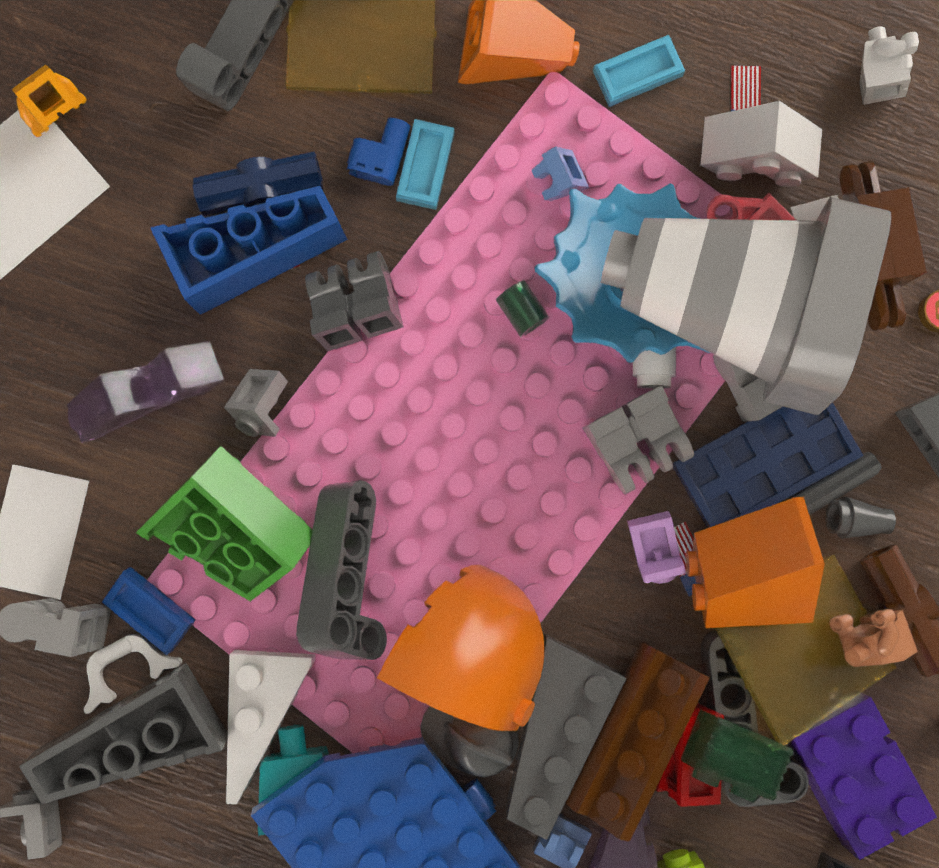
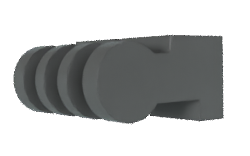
[305,251,404,351]

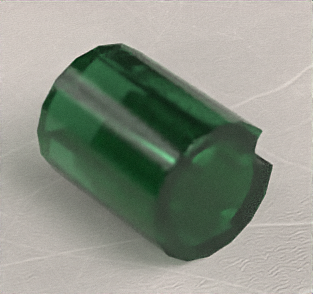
[496,280,550,337]

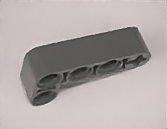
[176,0,294,111]
[296,480,387,660]
[700,630,809,807]

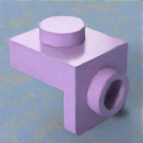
[627,511,686,584]

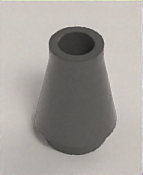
[826,496,896,539]

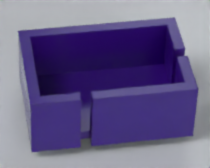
[779,690,937,860]

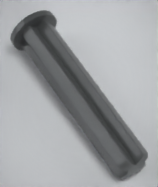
[788,452,882,515]

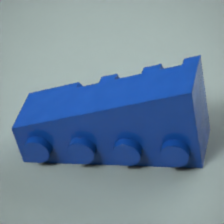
[150,186,348,315]

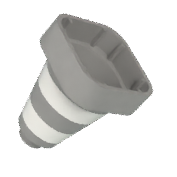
[601,197,891,415]

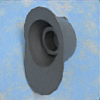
[420,706,519,778]

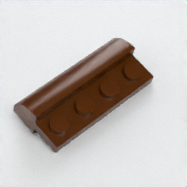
[565,641,710,842]

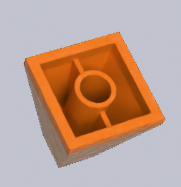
[458,0,580,85]

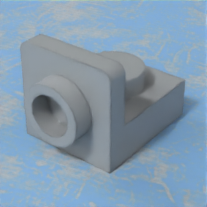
[224,369,288,437]
[0,789,63,859]

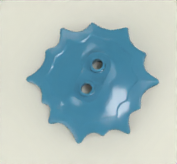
[535,183,710,363]

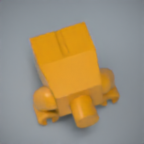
[11,64,87,137]

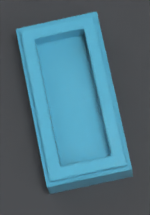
[593,35,685,107]
[396,119,455,210]

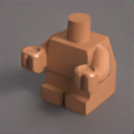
[829,609,918,667]

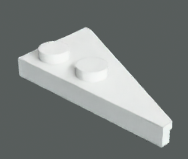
[226,650,316,804]

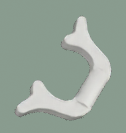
[84,634,183,714]

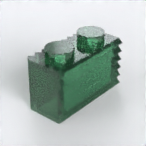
[680,709,793,803]

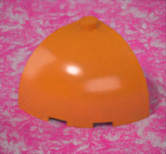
[377,564,544,731]

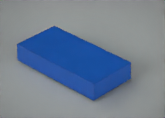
[102,567,195,655]

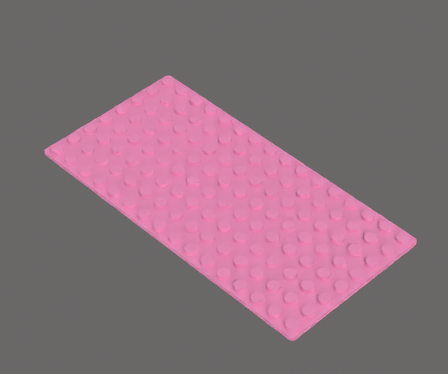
[147,72,730,753]

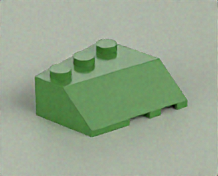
[136,446,313,602]

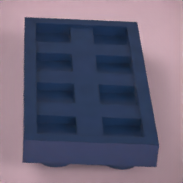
[672,402,864,528]

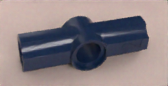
[192,151,324,216]

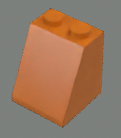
[686,497,825,628]

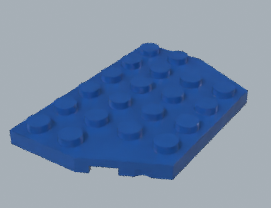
[251,737,521,868]

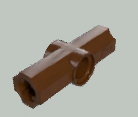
[860,544,939,677]

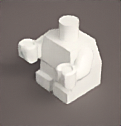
[860,27,919,105]

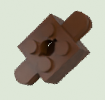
[839,161,927,331]

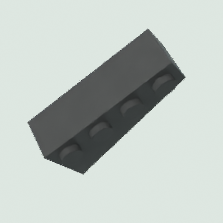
[506,633,626,840]
[19,663,228,804]

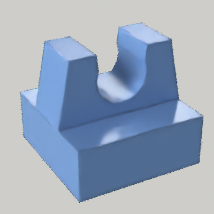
[532,146,589,201]
[533,814,592,868]

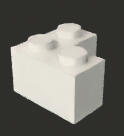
[701,101,822,187]

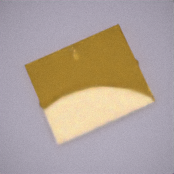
[286,0,437,94]
[715,555,897,746]

